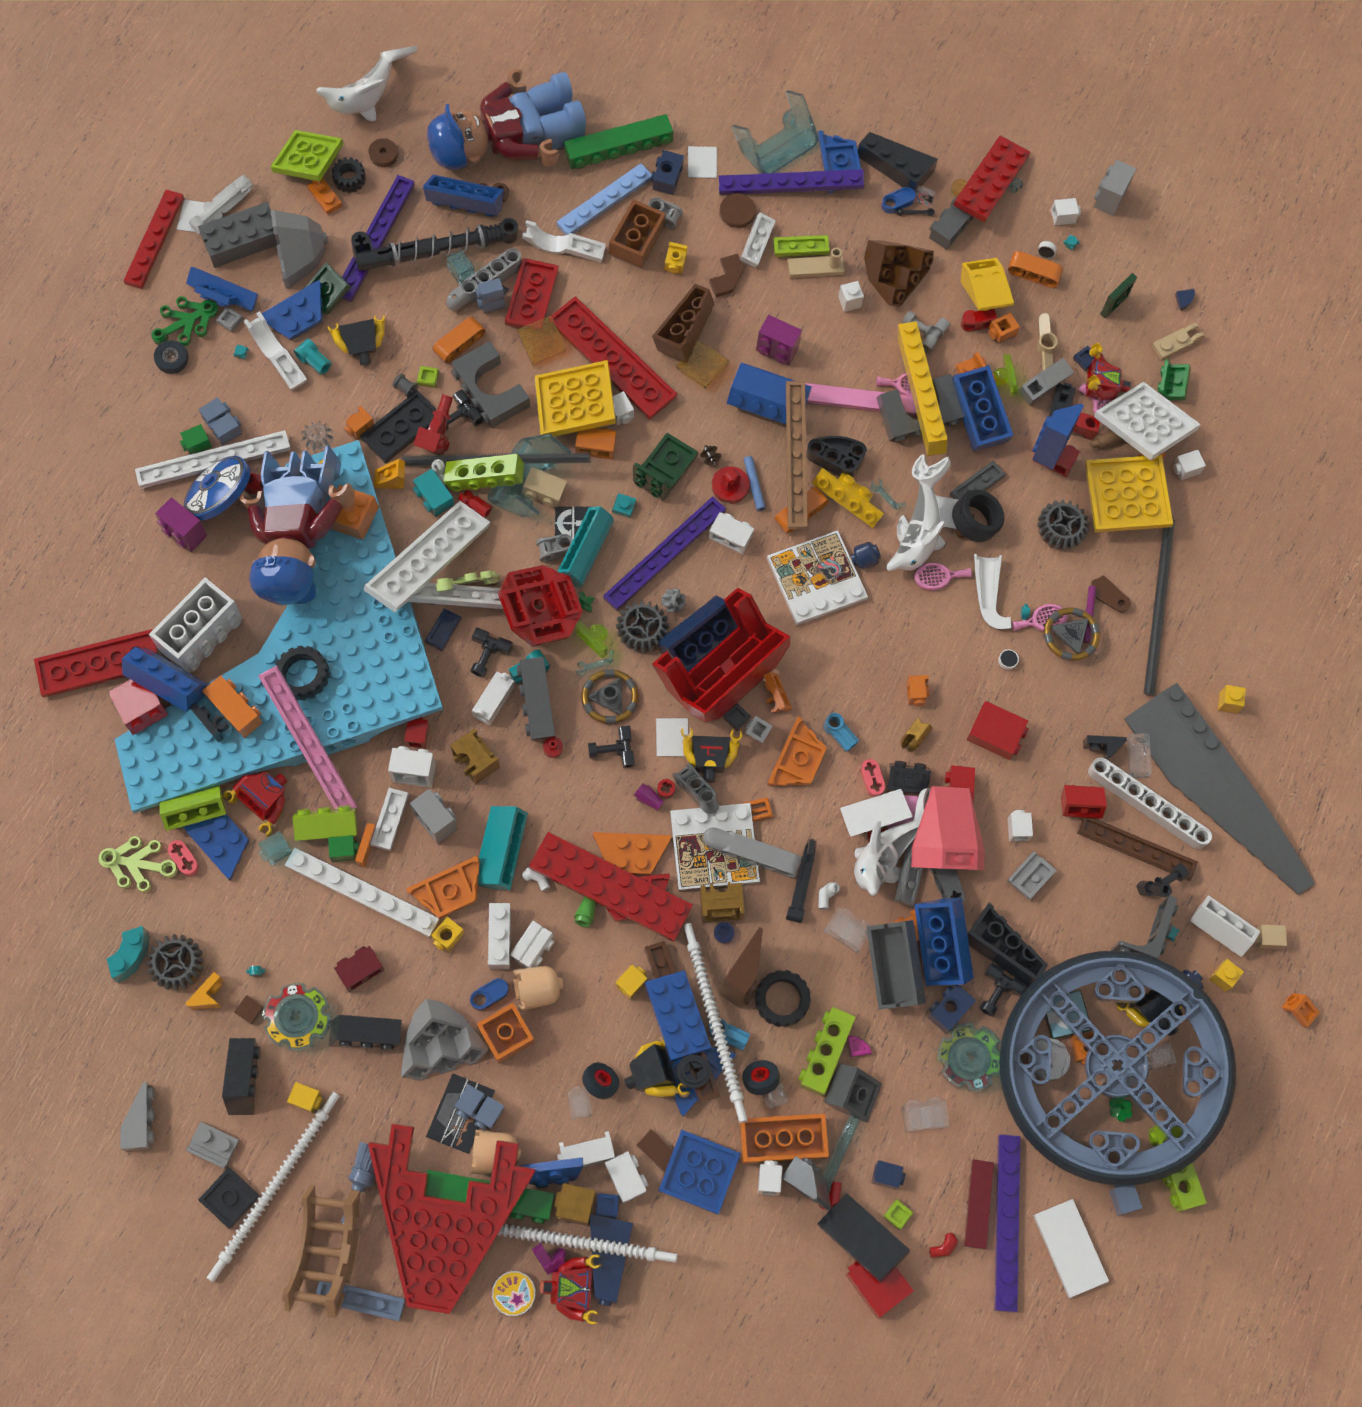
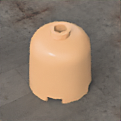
[513,966,563,1011]
[471,1130,521,1174]

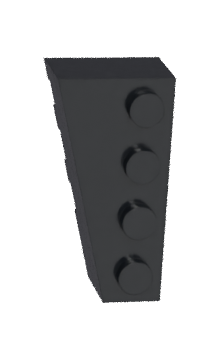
[858,132,938,193]
[967,902,1048,987]

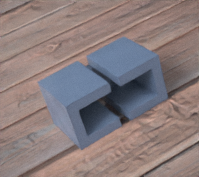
[199,397,242,446]
[454,1084,505,1131]

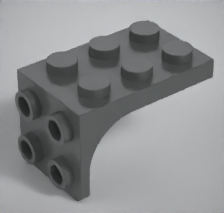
[1111,895,1178,959]

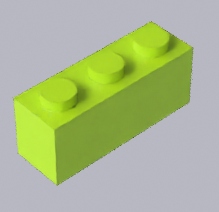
[159,786,226,831]
[292,805,358,841]

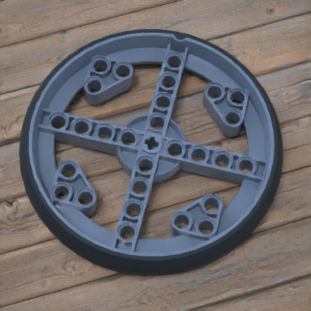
[999,950,1236,1186]

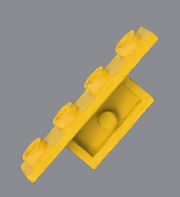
[812,468,884,528]

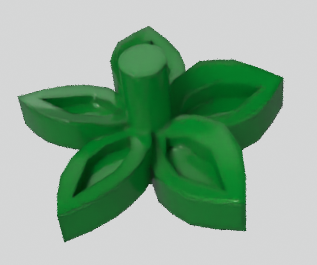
[578,591,595,612]

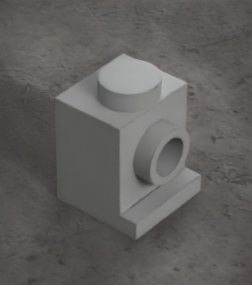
[745,716,772,743]

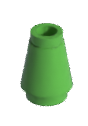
[574,897,595,927]

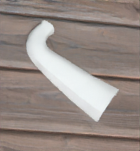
[974,554,1011,629]

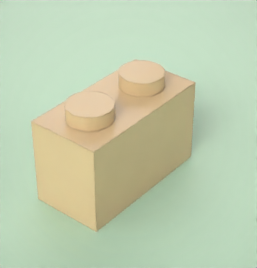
[522,467,567,507]

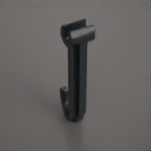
[786,838,817,923]

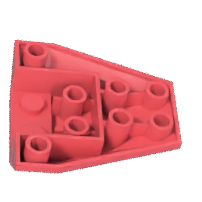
[911,786,985,870]

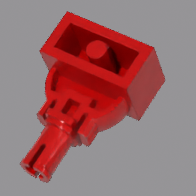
[413,394,453,455]

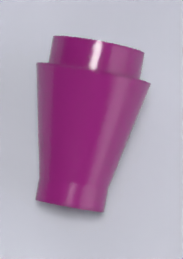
[633,783,664,811]

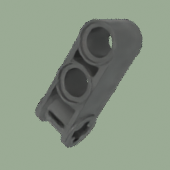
[672,763,719,814]
[929,868,965,902]

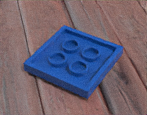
[658,1129,741,1215]

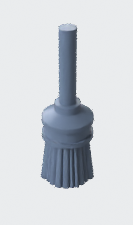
[341,1142,376,1223]

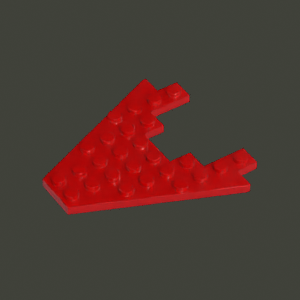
[368,1123,536,1314]

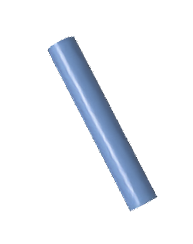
[743,456,766,511]

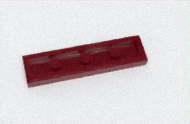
[964,1159,994,1250]

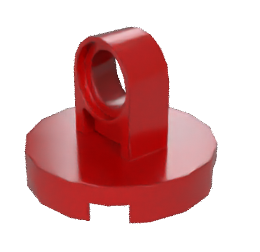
[712,466,750,504]

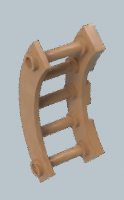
[282,1185,361,1318]

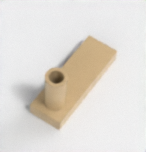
[787,248,844,279]

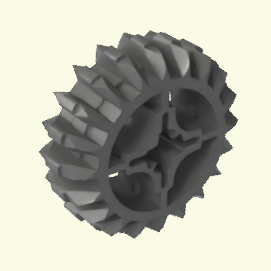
[1037,499,1090,550]
[616,600,669,652]
[146,934,204,991]

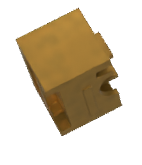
[450,728,500,785]
[700,882,744,922]
[554,1183,596,1226]

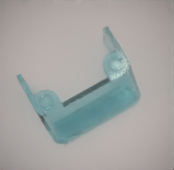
[731,90,818,174]
[487,434,572,517]

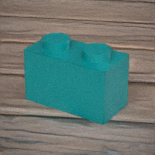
[412,469,454,517]

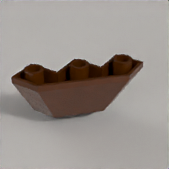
[864,240,934,306]

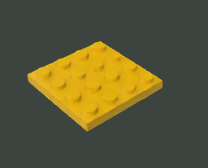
[535,360,616,439]
[1085,455,1173,533]

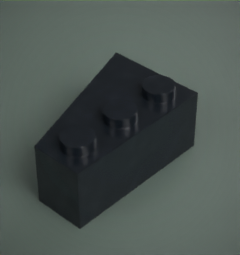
[329,1015,401,1051]
[222,1038,261,1115]

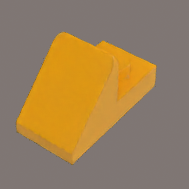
[374,459,405,489]
[185,972,224,1010]

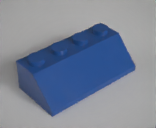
[423,174,504,217]
[726,362,812,424]
[1032,404,1084,470]
[122,647,209,713]
[914,897,974,986]

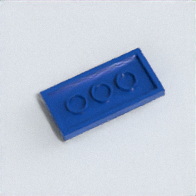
[645,970,711,1062]

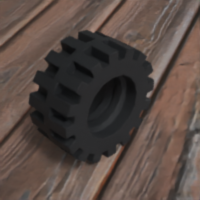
[332,157,366,193]

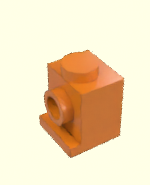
[988,313,1020,343]
[344,406,374,440]
[906,675,929,706]
[1070,1032,1098,1065]

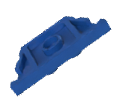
[818,131,861,194]
[257,280,323,340]
[183,814,249,881]
[671,1047,736,1117]
[519,1157,583,1188]

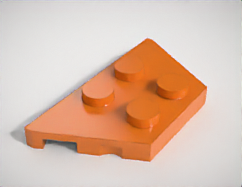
[767,716,827,786]
[593,832,671,876]
[406,855,480,919]

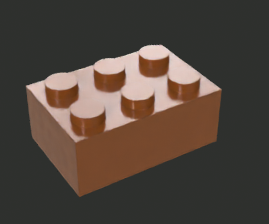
[609,199,666,268]

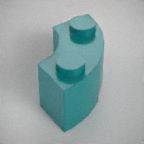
[107,926,149,983]

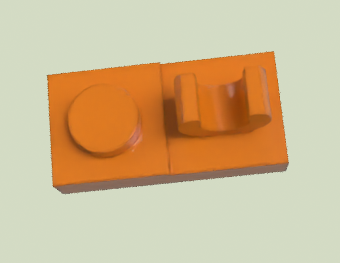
[307,177,342,215]
[763,672,792,713]

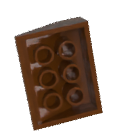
[720,927,763,1008]

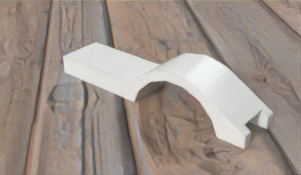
[522,220,606,263]
[244,311,307,391]

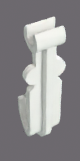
[188,174,254,234]

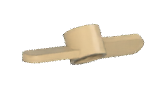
[1036,313,1058,371]

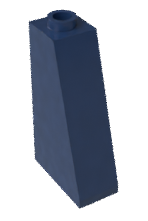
[590,1214,633,1306]

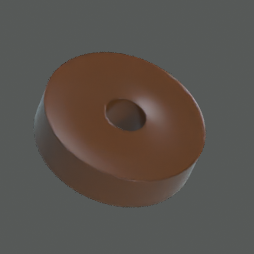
[368,138,398,167]

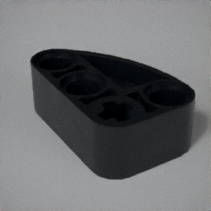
[806,436,867,478]

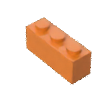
[202,675,263,738]

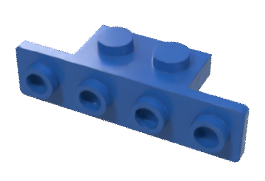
[186,267,258,311]

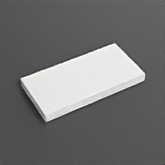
[1033,1199,1109,1298]

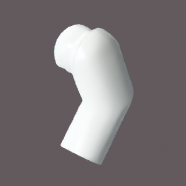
[432,459,446,486]
[522,867,551,892]
[818,882,840,910]

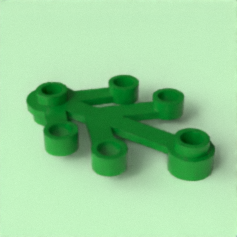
[151,296,218,346]

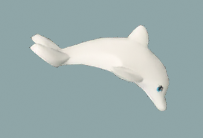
[316,46,417,122]
[887,454,951,571]
[854,788,931,896]

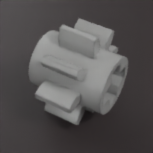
[661,589,685,612]

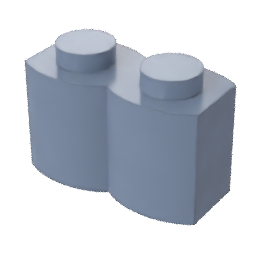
[475,278,505,313]

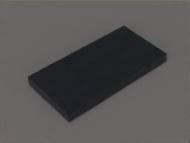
[360,390,437,464]
[817,1193,910,1283]

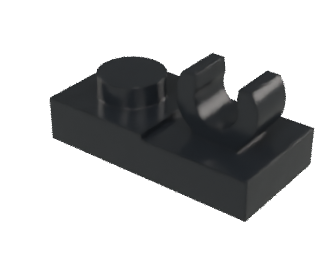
[1049,383,1076,417]
[189,703,229,743]

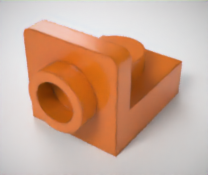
[1282,993,1320,1027]

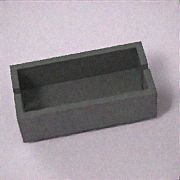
[198,202,277,268]
[866,920,926,1010]

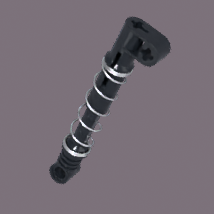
[351,218,518,271]

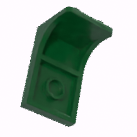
[633,433,698,500]

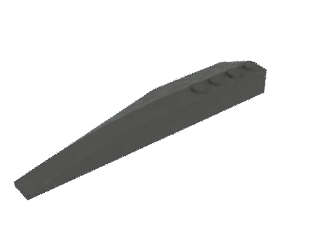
[1124,683,1315,895]

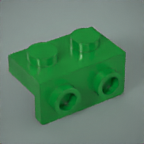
[1158,359,1191,400]

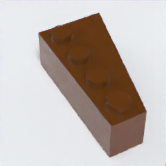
[652,284,715,363]

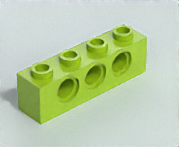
[444,454,524,492]
[798,1007,855,1097]
[1148,1126,1207,1212]

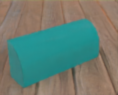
[557,506,614,589]
[478,806,528,890]

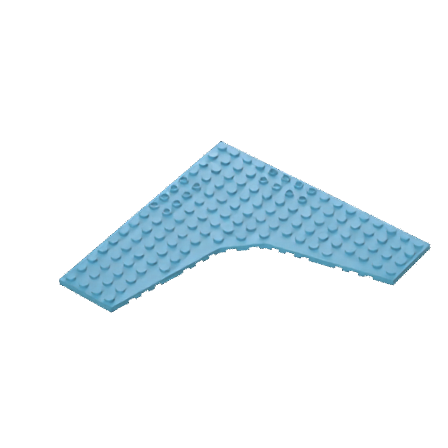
[114,440,444,814]

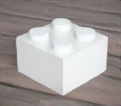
[388,746,436,788]

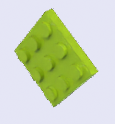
[270,130,344,181]

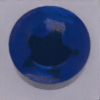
[714,922,734,944]

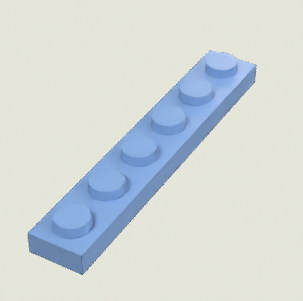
[557,163,652,235]

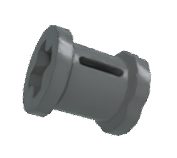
[393,373,418,398]

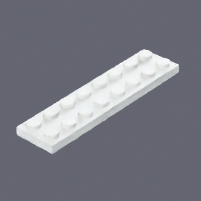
[364,501,490,613]

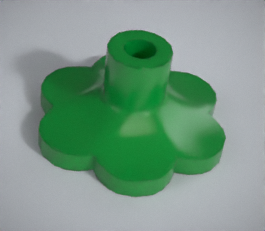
[1109,1098,1133,1122]

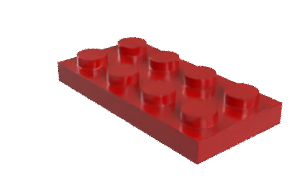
[505,258,559,333]

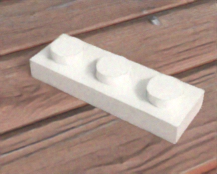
[740,212,776,268]
[370,788,409,851]

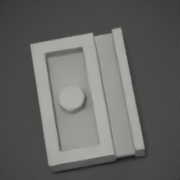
[1007,851,1056,901]
[186,1122,240,1169]

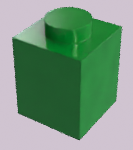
[179,424,212,455]
[328,835,359,862]

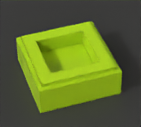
[417,366,439,388]
[883,1199,913,1230]

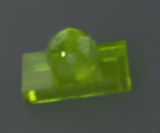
[993,354,1018,396]
[575,621,608,659]

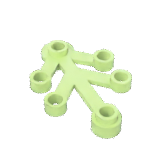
[436,570,500,592]
[99,836,178,893]

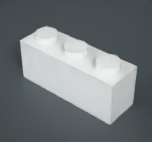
[1190,895,1260,957]
[488,903,511,969]

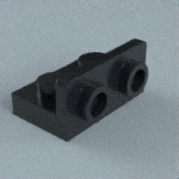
[887,760,931,793]

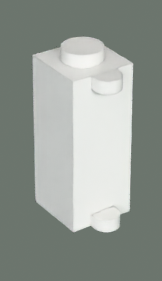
[472,672,515,726]
[557,1131,615,1167]

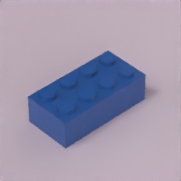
[952,365,1014,452]

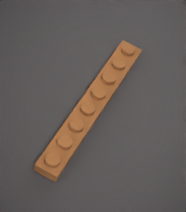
[786,381,807,529]

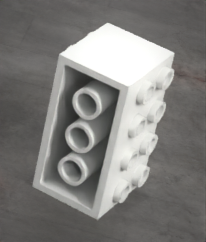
[149,577,243,673]

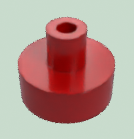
[543,737,563,758]

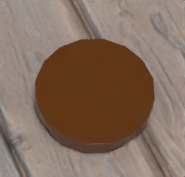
[720,193,755,228]

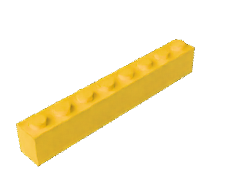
[898,321,947,456]

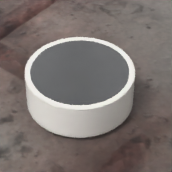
[1037,241,1057,259]
[998,649,1019,670]

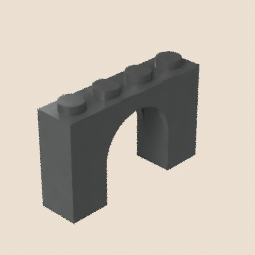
[451,341,530,428]
[876,374,964,442]

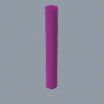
[1083,586,1096,643]

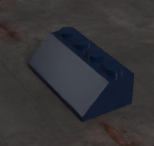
[658,595,738,672]

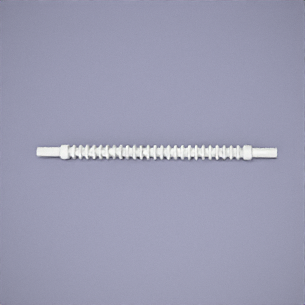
[684,923,748,1123]
[207,1092,340,1282]
[498,1224,678,1263]

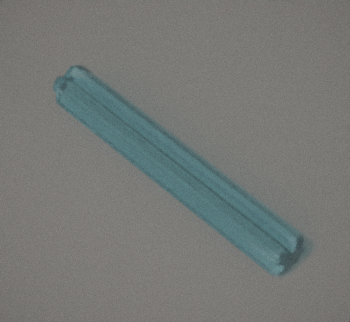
[823,1115,860,1191]

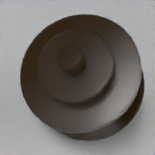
[700,445,721,466]

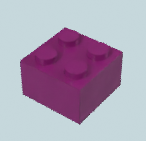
[756,314,802,365]
[155,497,207,552]

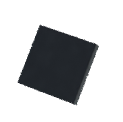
[198,1167,260,1229]

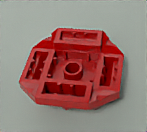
[498,565,583,647]

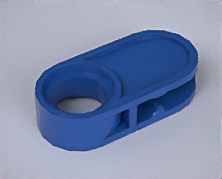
[881,187,915,214]
[470,978,509,1011]

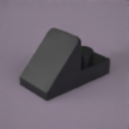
[1083,735,1127,760]

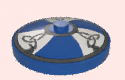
[184,456,250,521]

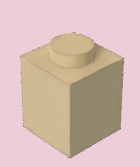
[1254,925,1287,950]

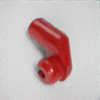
[819,1181,842,1210]
[929,1233,958,1258]

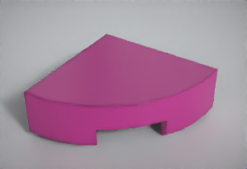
[847,1036,872,1058]

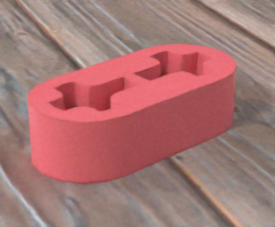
[860,759,885,797]
[168,840,199,876]

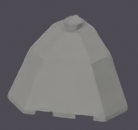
[271,210,328,289]
[401,998,488,1081]

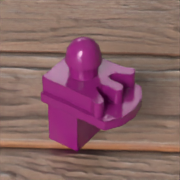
[532,1243,566,1275]

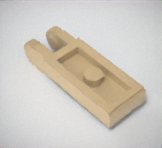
[1151,323,1205,360]

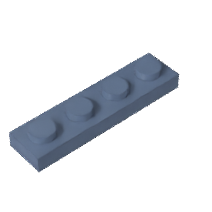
[316,1281,405,1321]

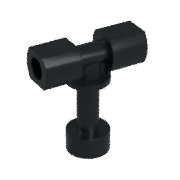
[445,389,483,431]
[470,627,513,678]
[588,726,635,768]
[1136,863,1189,897]
[979,962,1027,1017]

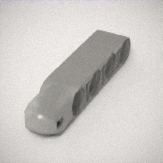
[446,248,522,311]
[703,827,802,877]

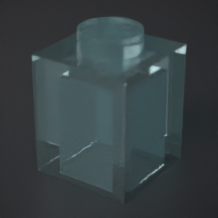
[446,250,474,284]
[258,831,292,865]

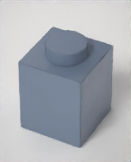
[1109,1185,1142,1216]

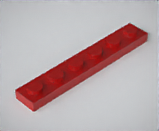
[123,189,184,289]

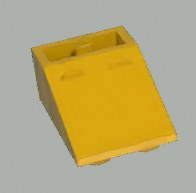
[960,258,1014,311]

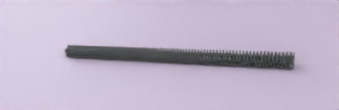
[402,452,591,466]
[1143,517,1176,696]

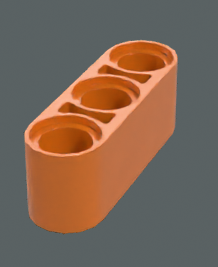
[1008,251,1063,288]
[432,316,486,363]
[774,486,829,534]

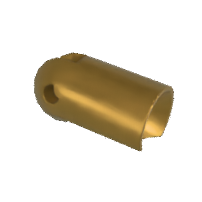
[901,718,932,752]

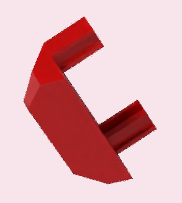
[652,587,791,723]

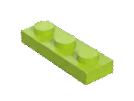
[773,235,830,257]

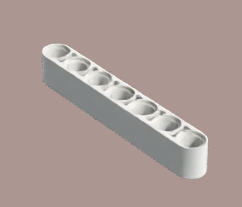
[1088,758,1212,849]

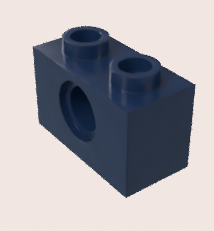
[650,150,684,195]
[927,985,976,1034]

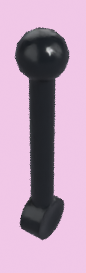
[897,208,934,216]

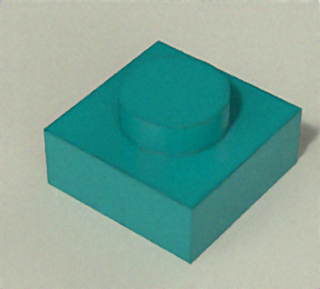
[612,493,636,518]

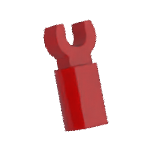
[458,490,492,518]

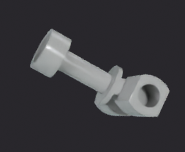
[902,311,951,354]

